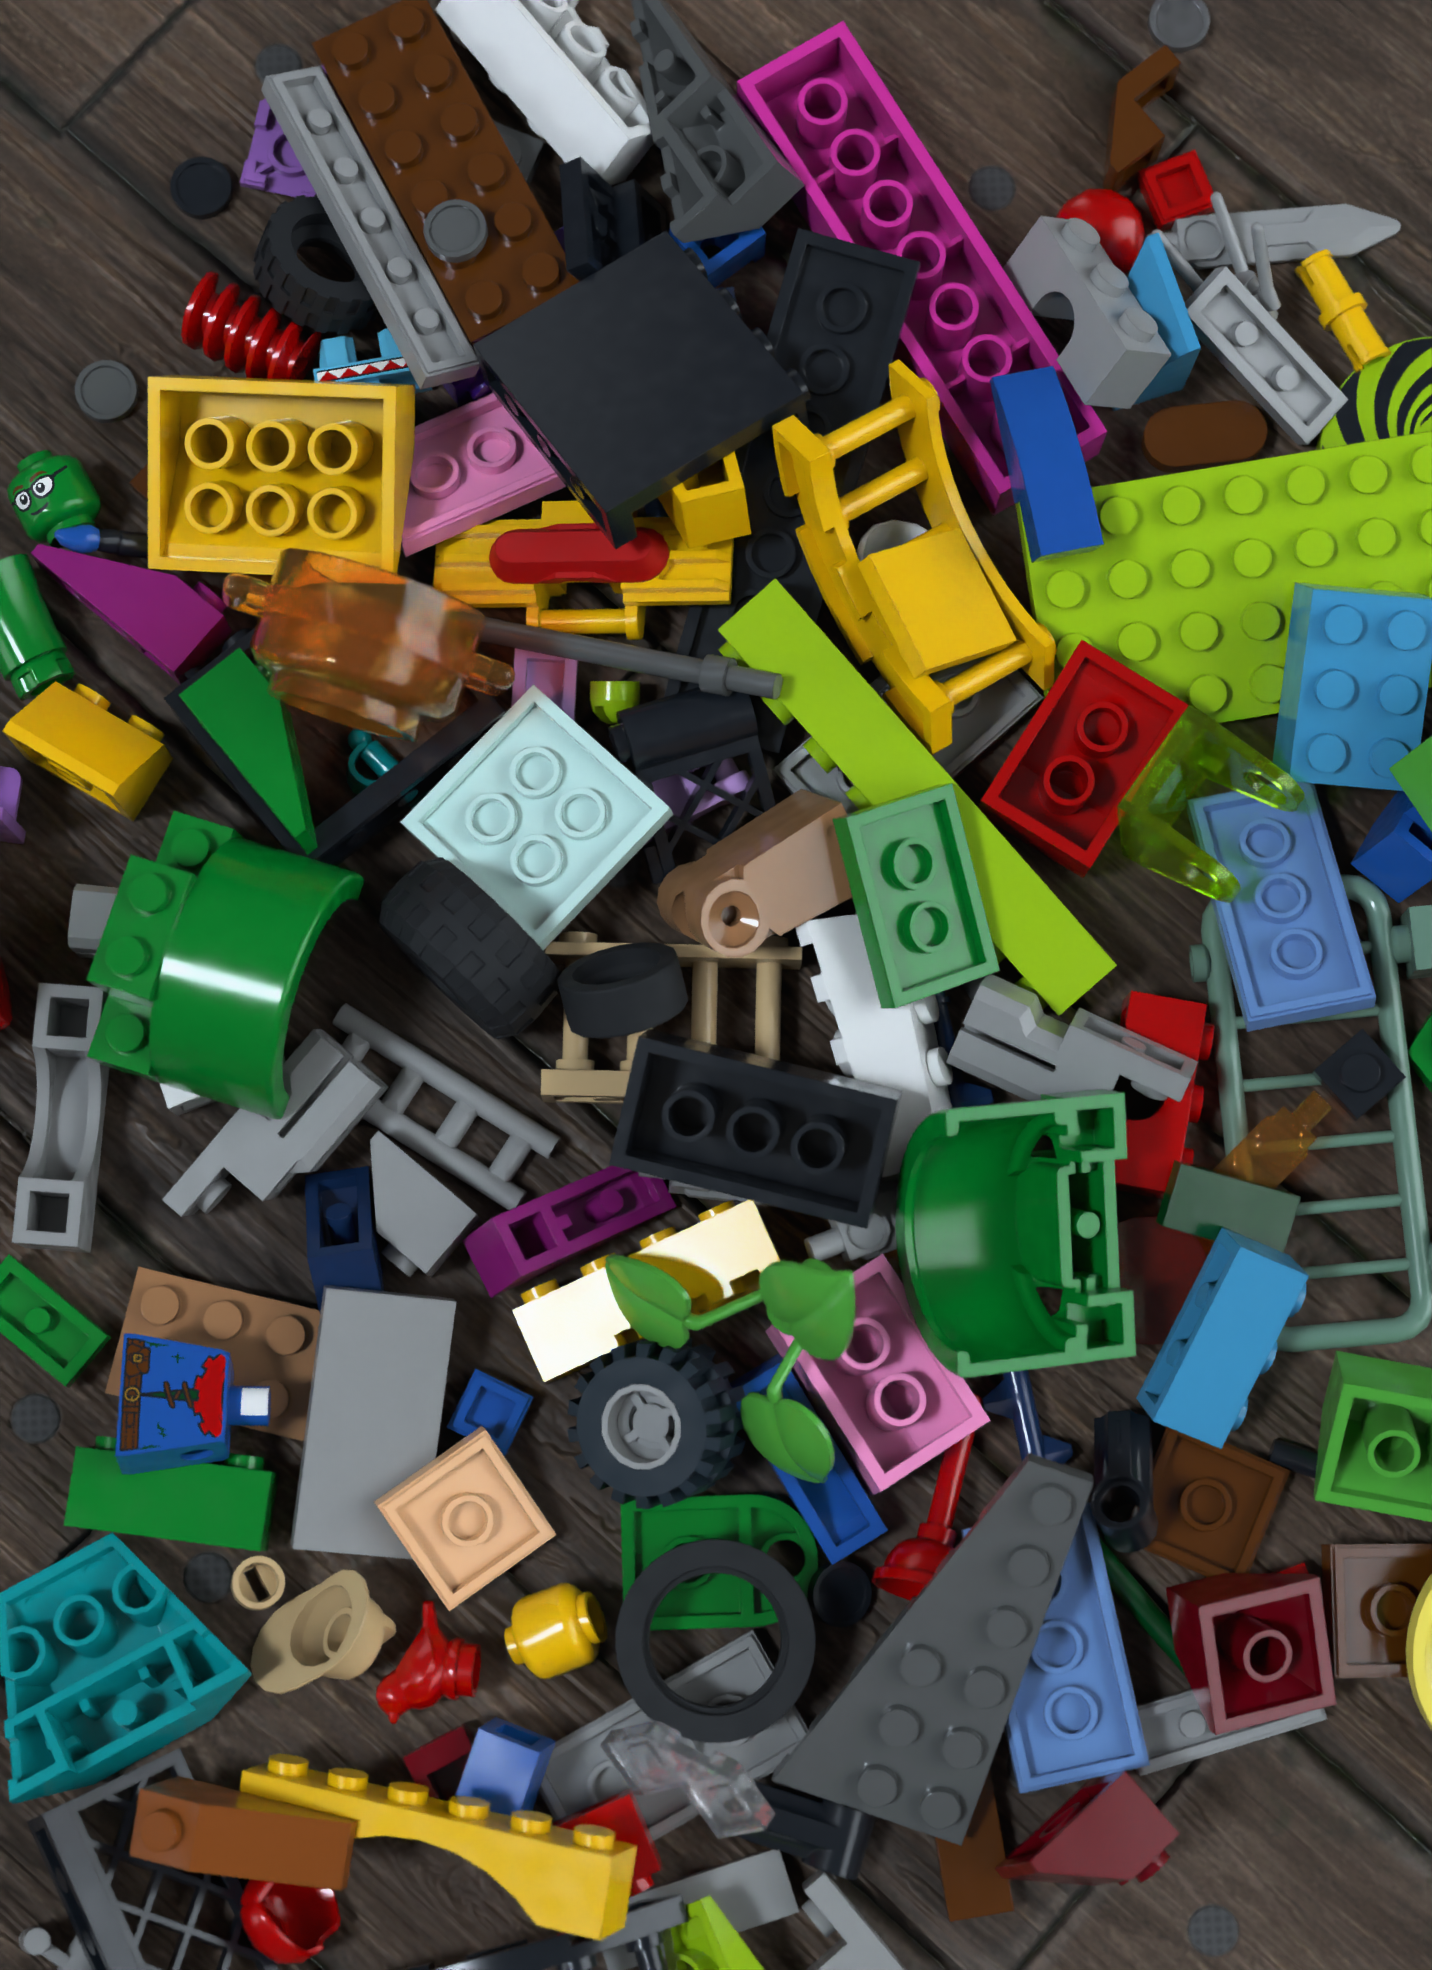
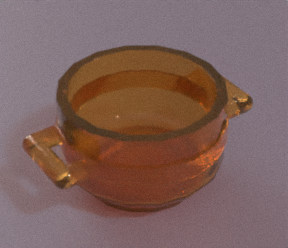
[222,548,515,742]

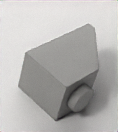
[370,1130,481,1278]

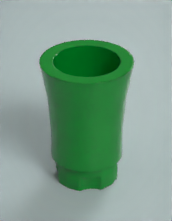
[0,554,75,701]

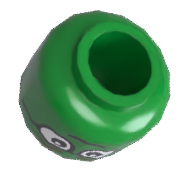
[7,450,101,548]

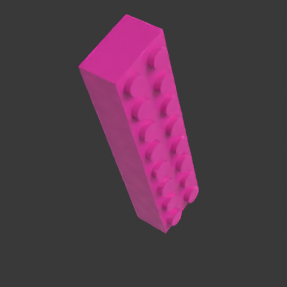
[737,21,1108,516]

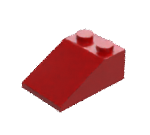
[978,640,1191,878]

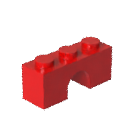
[1115,990,1214,1199]

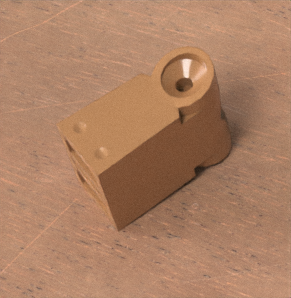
[657,789,852,958]

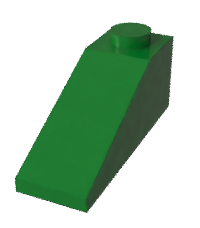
[179,647,318,855]

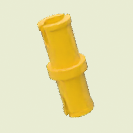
[1295,249,1391,373]

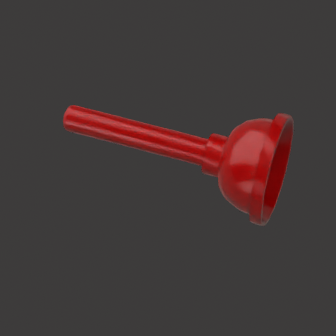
[871,1393,982,1601]

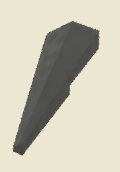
[630,0,805,243]

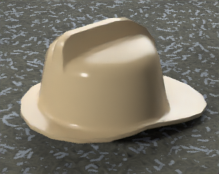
[251,1570,396,1694]

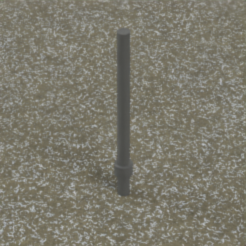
[428,607,783,699]

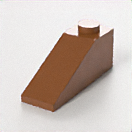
[129,1776,357,1890]

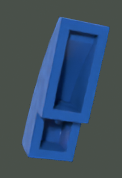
[990,366,1104,563]
[730,1354,888,1565]

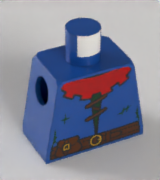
[115,1334,271,1474]

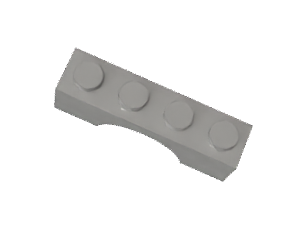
[12,983,109,1253]

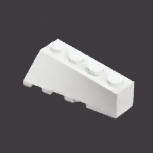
[435,0,654,185]
[795,914,953,1182]

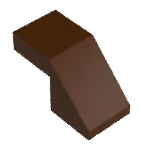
[1103,45,1181,191]

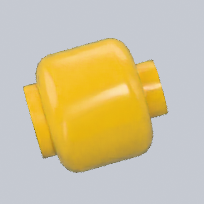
[504,1583,607,1679]

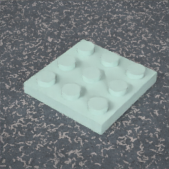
[401,684,674,950]

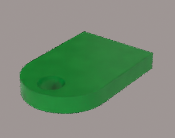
[620,1494,818,1630]

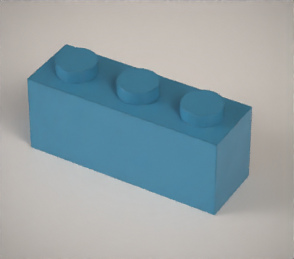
[1136,1227,1309,1449]

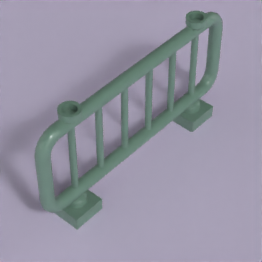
[1189,874,1432,1352]

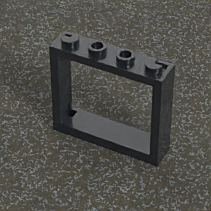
[164,577,505,866]

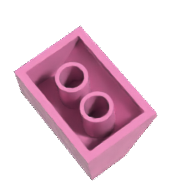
[765,1254,990,1496]

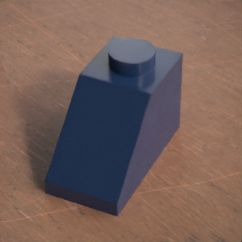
[305,1166,384,1313]

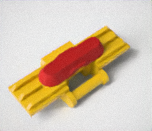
[432,501,734,640]

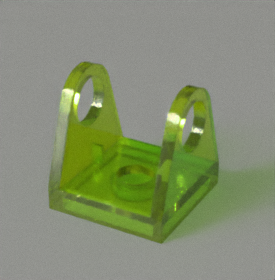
[1117,705,1305,903]

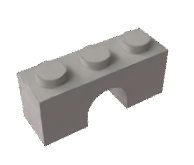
[1003,216,1172,409]

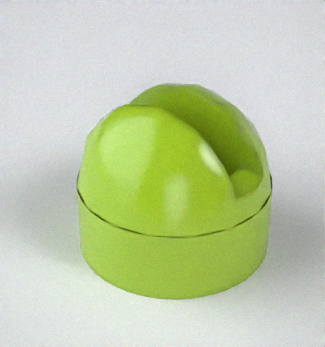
[590,681,640,724]

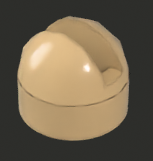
[231,1556,285,1611]

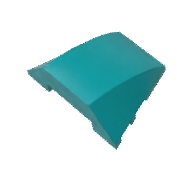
[0,1532,253,1804]

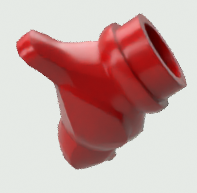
[375,1601,481,1724]

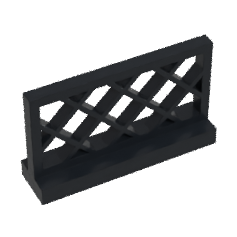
[27,1748,279,1970]

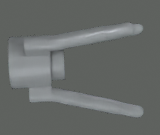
[1151,192,1281,320]

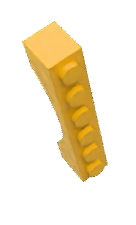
[239,1754,637,1941]

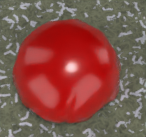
[1056,188,1145,274]
[240,1879,341,1964]

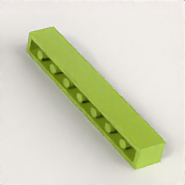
[718,578,1117,1016]

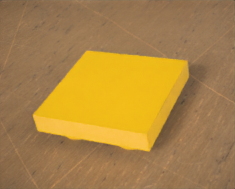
[857,528,1017,679]

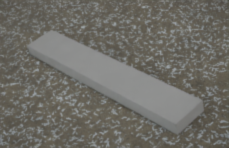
[261,65,480,390]

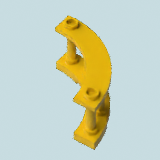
[772,359,1057,755]

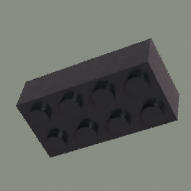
[609,1029,903,1229]

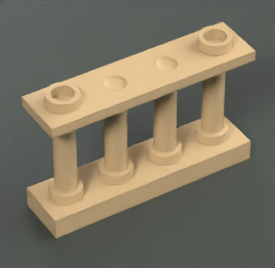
[541,931,802,1104]

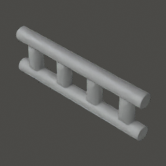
[333,1003,561,1210]

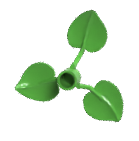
[605,1254,855,1484]

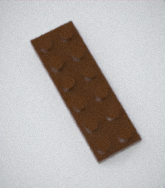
[312,0,580,351]

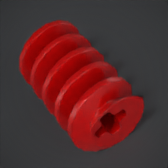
[181,270,321,380]

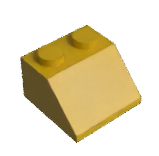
[3,681,173,822]

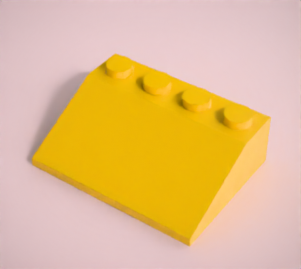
[148,375,415,581]

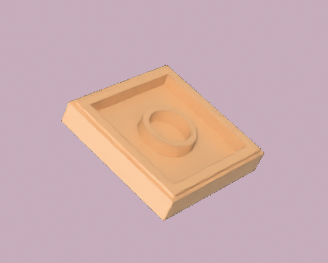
[374,1426,557,1611]

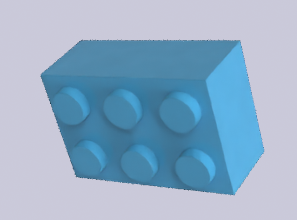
[1271,582,1432,791]

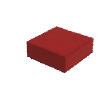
[1136,150,1215,232]

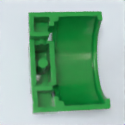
[86,811,364,1120]
[895,1089,1136,1378]

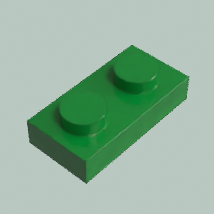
[0,1254,112,1388]

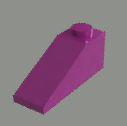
[31,544,232,685]
[462,1165,677,1298]

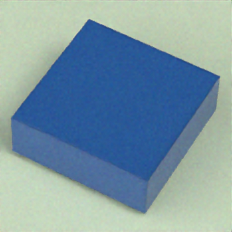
[447,1369,534,1456]

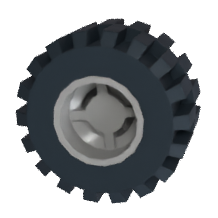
[567,1337,746,1509]

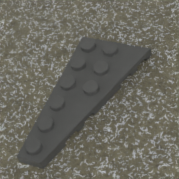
[772,1453,1094,1845]

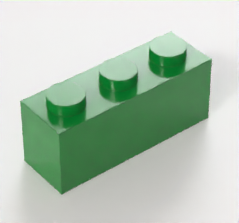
[64,1435,279,1551]

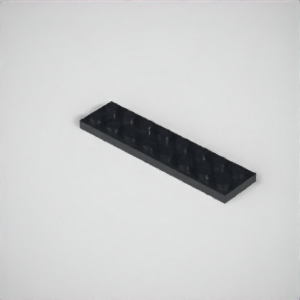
[664,228,921,754]

